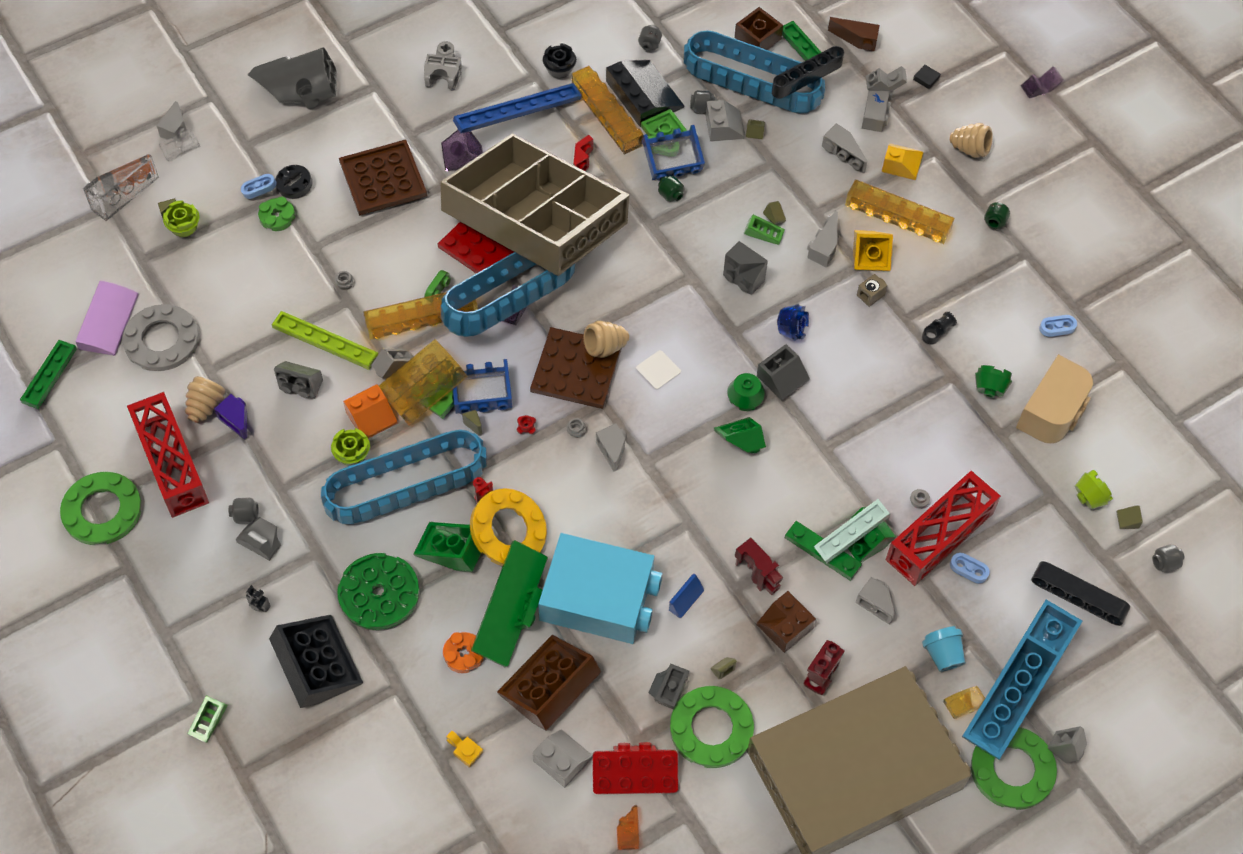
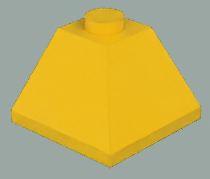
[882,144,923,180]
[853,230,893,271]

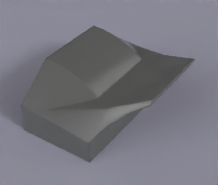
[236,517,281,561]
[648,663,689,710]

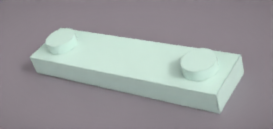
[814,499,891,563]

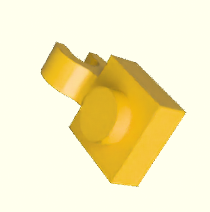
[446,731,483,767]

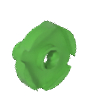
[258,197,295,231]

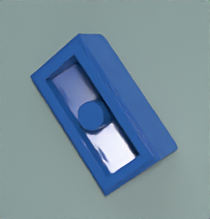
[669,574,704,618]

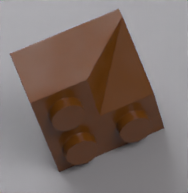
[734,7,783,50]
[756,591,816,653]

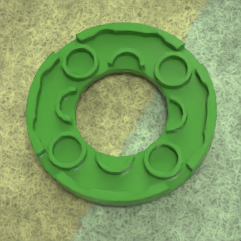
[60,472,141,545]
[670,686,754,768]
[971,727,1057,810]

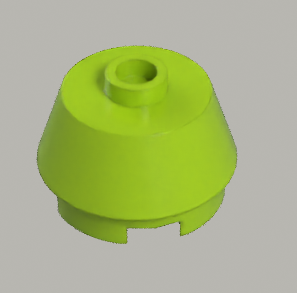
[163,200,200,237]
[331,428,370,466]
[1075,470,1113,509]

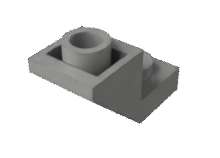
[866,66,907,91]

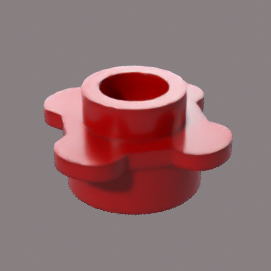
[517,415,536,434]

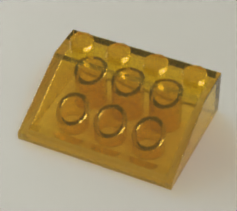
[379,339,468,425]

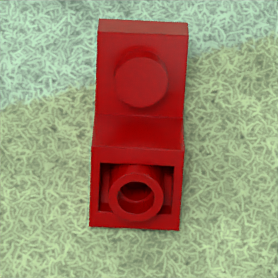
[573,135,593,171]

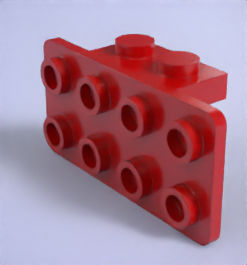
[592,742,678,794]

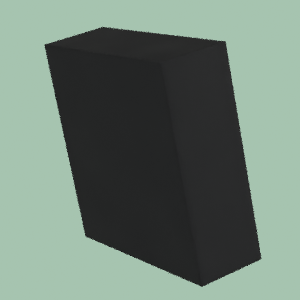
[913,65,941,89]

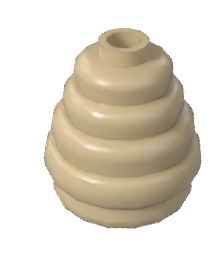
[950,123,993,158]
[583,320,629,358]
[185,376,226,423]

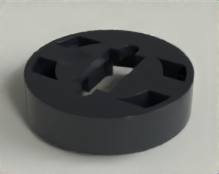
[275,165,312,199]

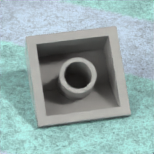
[705,100,745,141]
[533,729,592,788]

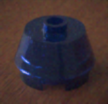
[777,304,809,341]

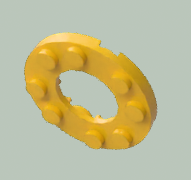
[470,488,547,566]

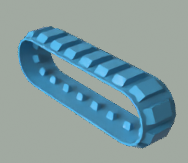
[684,30,825,113]
[441,252,575,337]
[321,430,487,524]

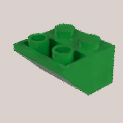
[848,507,896,562]

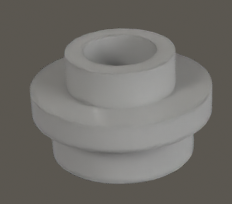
[335,271,354,289]
[567,418,586,437]
[910,489,930,508]

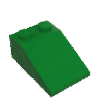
[413,522,481,572]

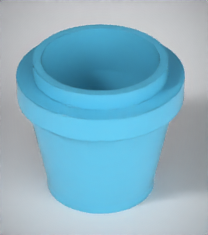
[922,626,966,672]

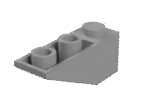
[822,123,867,174]
[807,210,838,267]

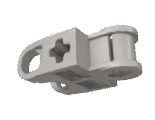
[424,41,462,89]

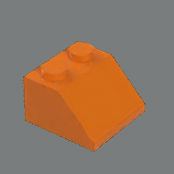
[343,384,398,439]

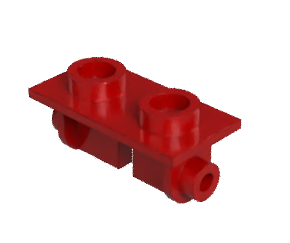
[473,477,493,504]

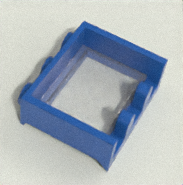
[642,125,705,181]
[450,359,512,414]

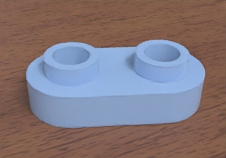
[241,174,277,199]
[1039,315,1077,337]
[950,553,990,583]

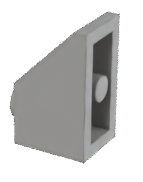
[157,101,187,144]
[371,348,418,378]
[596,423,627,472]
[856,577,895,625]
[1047,726,1087,763]

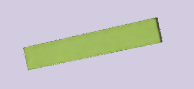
[271,311,378,370]

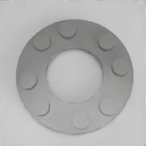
[122,304,199,371]

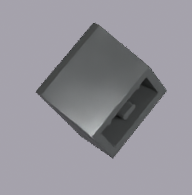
[757,344,810,401]
[274,361,323,399]

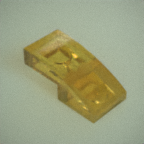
[943,686,985,719]

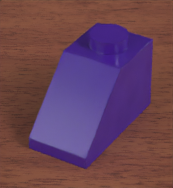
[214,394,248,440]

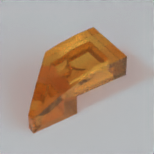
[617,805,639,850]

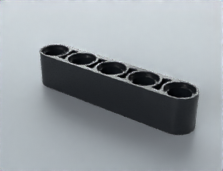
[772,46,844,98]
[1031,561,1130,626]

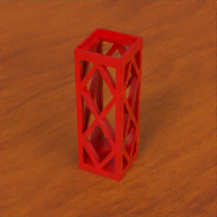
[127,392,209,518]
[885,471,1001,586]

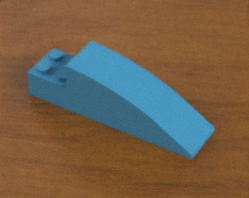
[962,599,1083,760]

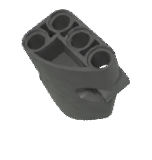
[247,47,337,109]

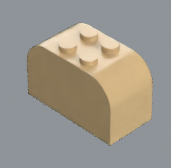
[1016,354,1093,443]

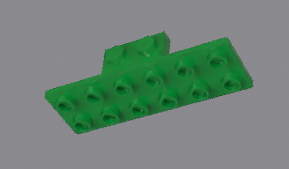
[471,540,548,667]

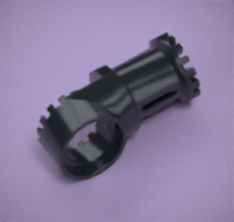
[922,312,957,345]

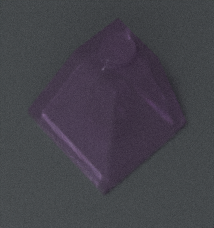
[441,130,483,171]

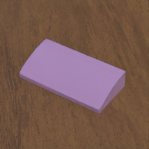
[75,281,138,356]

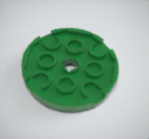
[337,553,419,630]

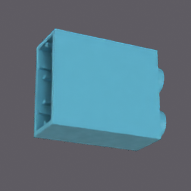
[538,533,663,644]

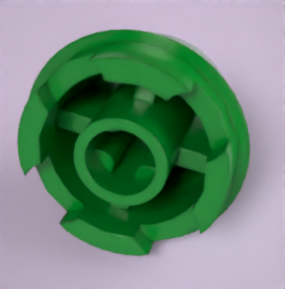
[975,365,1012,398]
[727,373,765,411]

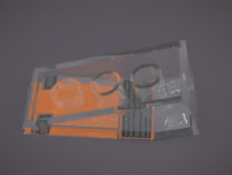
[83,154,159,221]

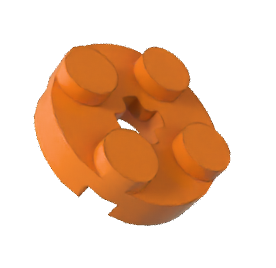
[443,632,484,673]

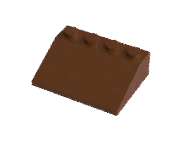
[497,634,601,731]

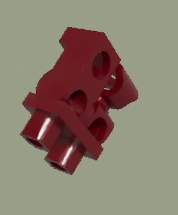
[735,537,783,595]
[803,640,845,695]

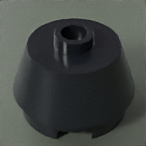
[542,43,577,78]

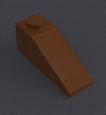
[828,17,880,51]

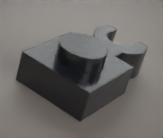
[246,585,270,612]

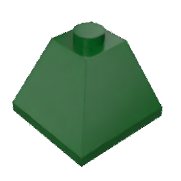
[714,417,766,453]

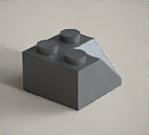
[723,241,768,295]

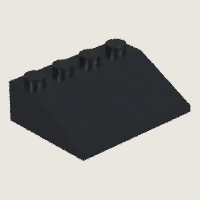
[606,60,684,127]
[269,614,363,708]

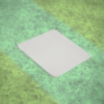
[636,350,681,389]

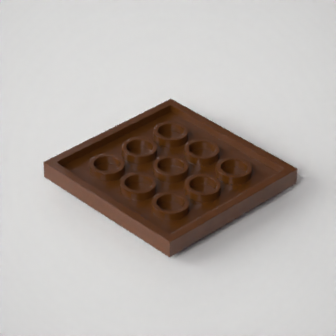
[339,139,427,216]
[530,327,622,409]

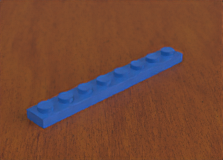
[453,83,582,134]

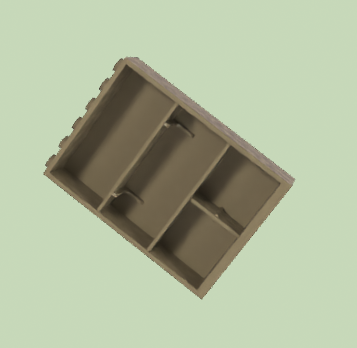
[440,133,629,276]
[747,666,971,854]

